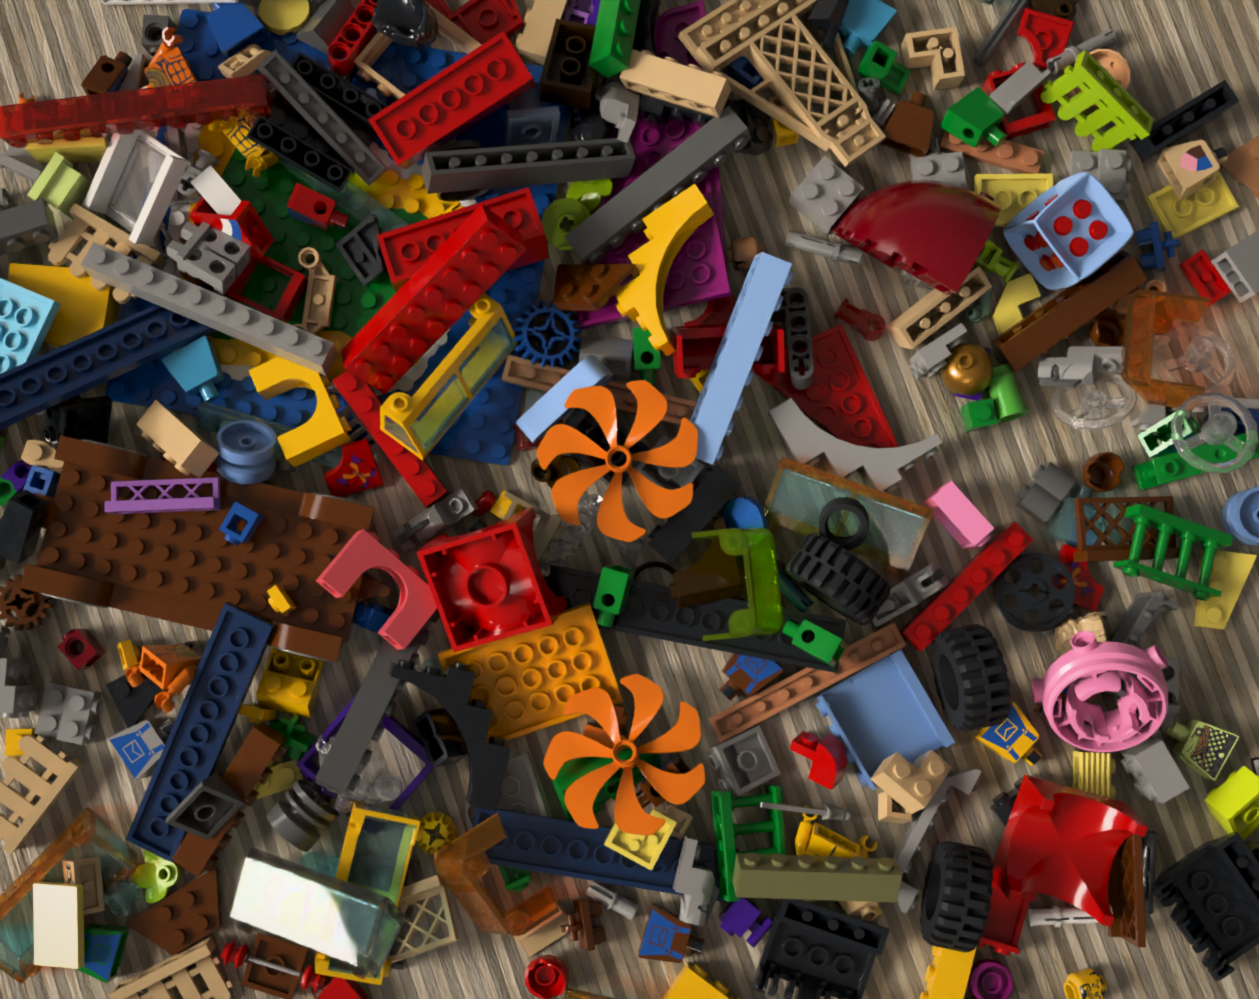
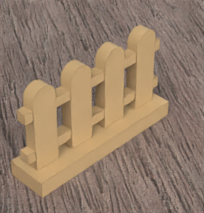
[48,203,167,304]
[0,735,85,854]
[109,936,234,999]

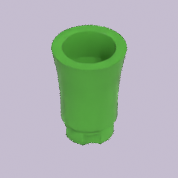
[987,364,1030,423]

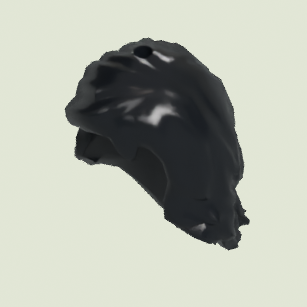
[371,0,438,49]
[570,97,619,141]

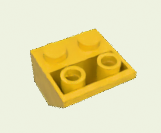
[256,647,324,718]

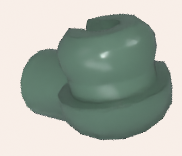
[965,290,992,323]

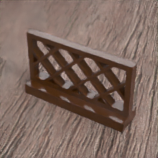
[1073,496,1181,563]
[1107,834,1146,947]

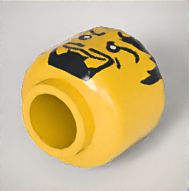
[1064,968,1107,999]

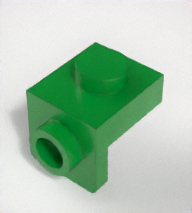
[498,865,532,892]

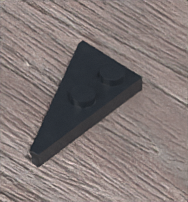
[106,641,193,728]

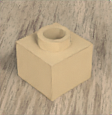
[878,791,912,824]

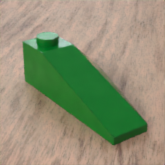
[552,750,661,821]

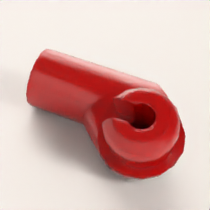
[470,491,495,516]

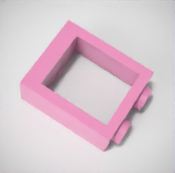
[922,480,994,549]

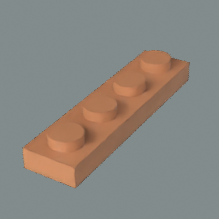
[939,130,1045,174]

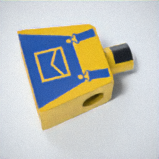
[974,702,1042,766]

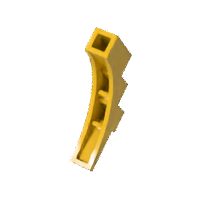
[615,184,714,356]

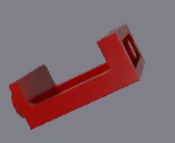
[978,878,1037,956]

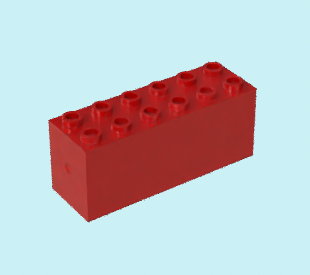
[368,31,536,169]
[377,187,549,292]

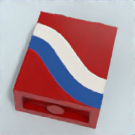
[189,197,274,258]

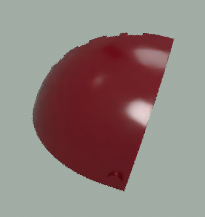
[830,180,1001,295]

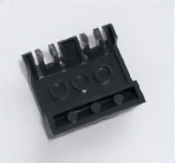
[1151,832,1259,981]
[753,899,890,999]

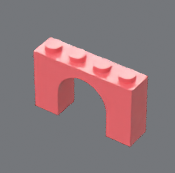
[316,529,437,650]

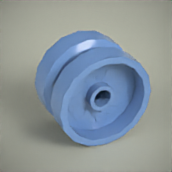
[217,420,276,484]
[1222,486,1259,546]

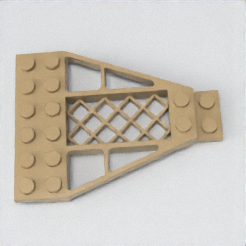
[678,0,886,167]

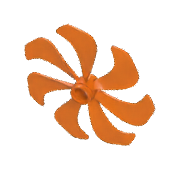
[536,380,698,542]
[543,674,705,836]

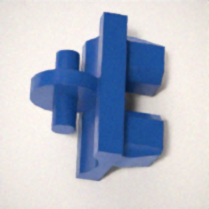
[1136,221,1182,272]

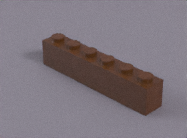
[991,250,1147,372]
[171,722,288,877]

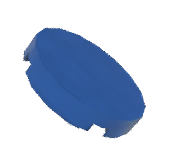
[722,496,769,549]

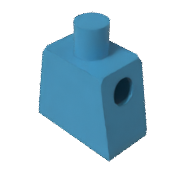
[838,0,897,55]
[161,336,224,403]

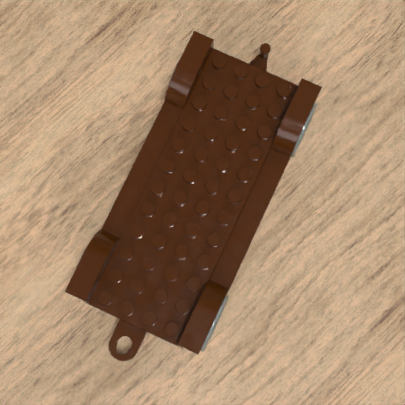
[20,435,393,662]

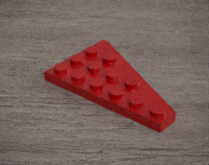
[751,324,899,448]

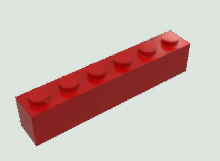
[332,370,451,508]
[899,521,1033,651]

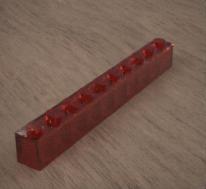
[0,74,272,148]

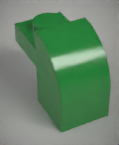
[858,40,911,95]

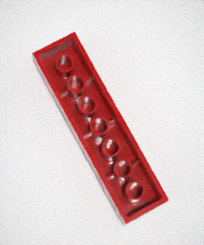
[341,203,527,394]

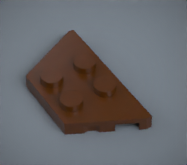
[553,264,639,311]
[125,867,222,955]

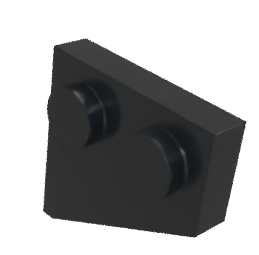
[335,214,387,286]

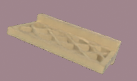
[341,875,459,973]

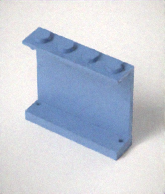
[816,650,955,790]

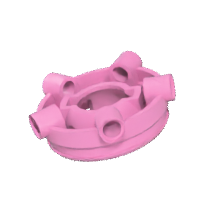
[1032,631,1169,752]

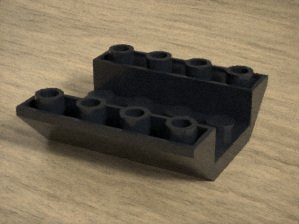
[246,52,388,193]

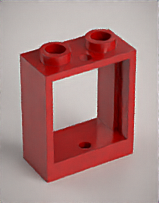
[982,62,1056,140]
[225,255,308,323]

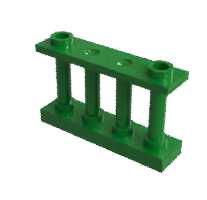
[1132,431,1259,491]
[1113,504,1233,601]
[711,784,786,902]

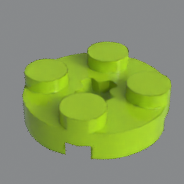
[541,198,591,250]

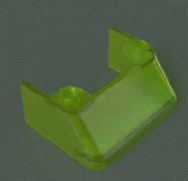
[692,528,783,641]

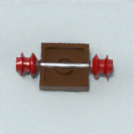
[221,931,328,999]

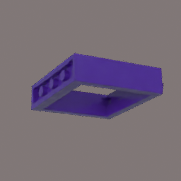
[296,694,435,835]

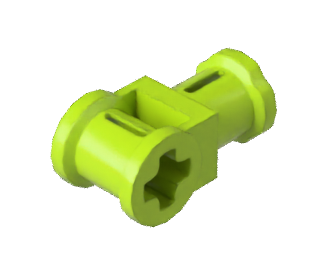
[974,239,1019,282]

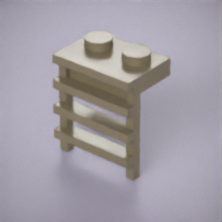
[502,491,564,565]

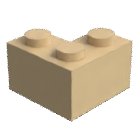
[901,27,965,90]
[870,750,952,814]

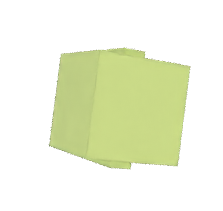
[27,152,91,220]

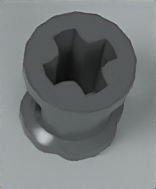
[858,77,881,112]

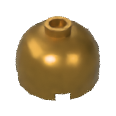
[940,343,993,396]

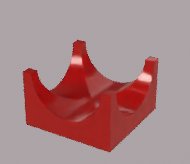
[417,507,568,652]
[992,774,1148,927]

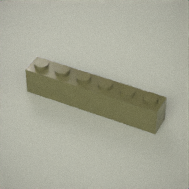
[732,852,902,903]

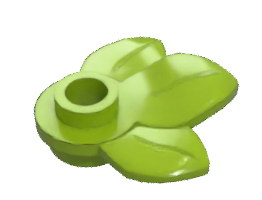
[566,179,613,213]
[131,850,181,903]

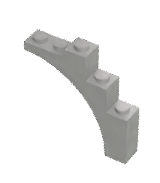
[768,398,942,494]

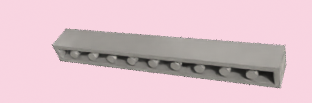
[81,242,338,376]

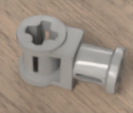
[177,149,220,204]

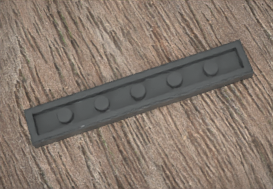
[257,49,388,186]

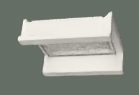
[82,121,191,248]

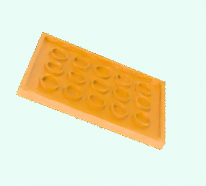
[438,602,623,741]

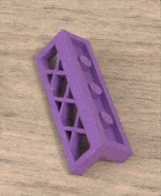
[105,477,221,514]

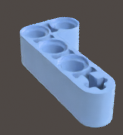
[516,355,614,443]

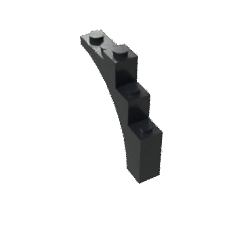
[632,0,714,127]
[0,490,49,570]
[389,659,511,811]

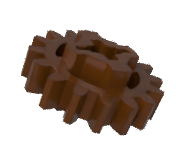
[0,574,54,631]

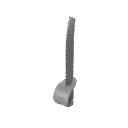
[760,802,852,821]

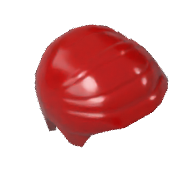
[524,955,569,999]

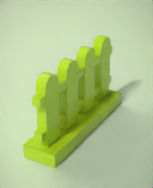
[1041,50,1154,152]

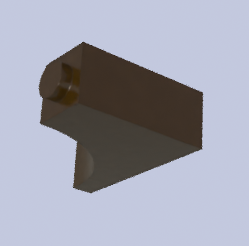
[669,516,742,608]

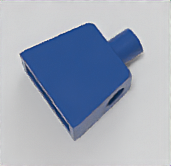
[207,0,270,60]

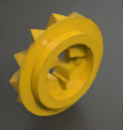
[416,812,457,855]

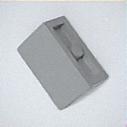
[989,60,1051,115]
[0,140,47,182]
[579,336,633,379]

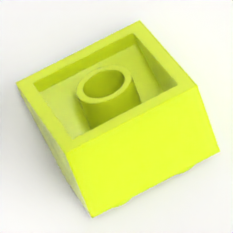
[1204,766,1259,841]

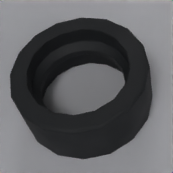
[818,497,869,550]

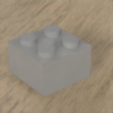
[788,155,864,235]
[1117,738,1190,804]

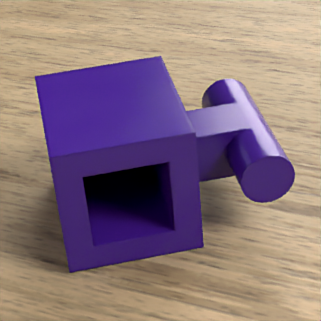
[719,897,773,947]

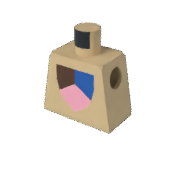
[1157,139,1228,201]

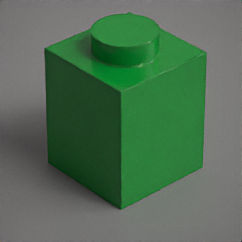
[960,398,998,432]

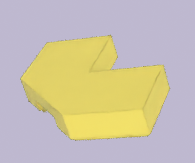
[992,273,1041,335]

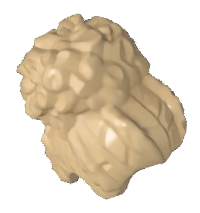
[1054,612,1108,655]

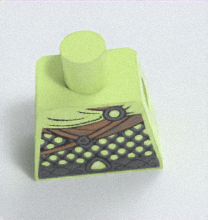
[1167,719,1239,781]

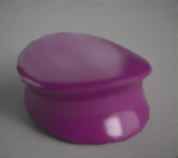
[967,959,1014,999]

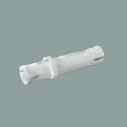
[1028,905,1113,927]

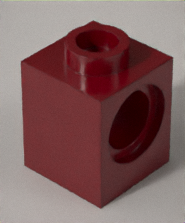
[57,628,106,670]

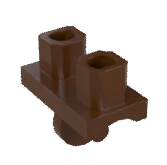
[561,898,607,951]

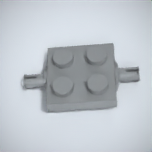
[910,138,967,189]

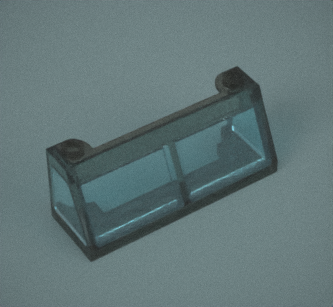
[230,847,406,979]

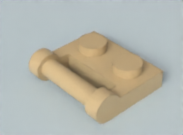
[218,43,271,83]

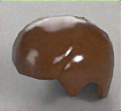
[1089,309,1129,346]
[1083,452,1125,493]

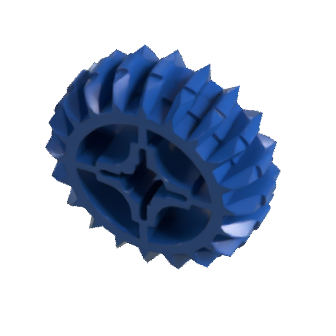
[512,300,582,368]

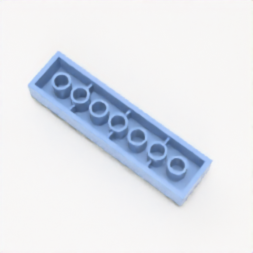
[690,252,793,465]

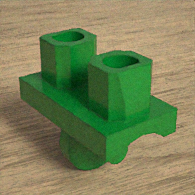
[269,714,317,761]

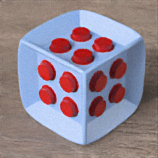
[1003,172,1134,290]

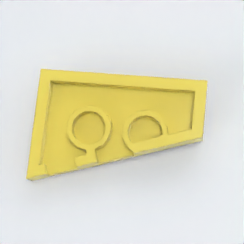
[1194,549,1257,630]

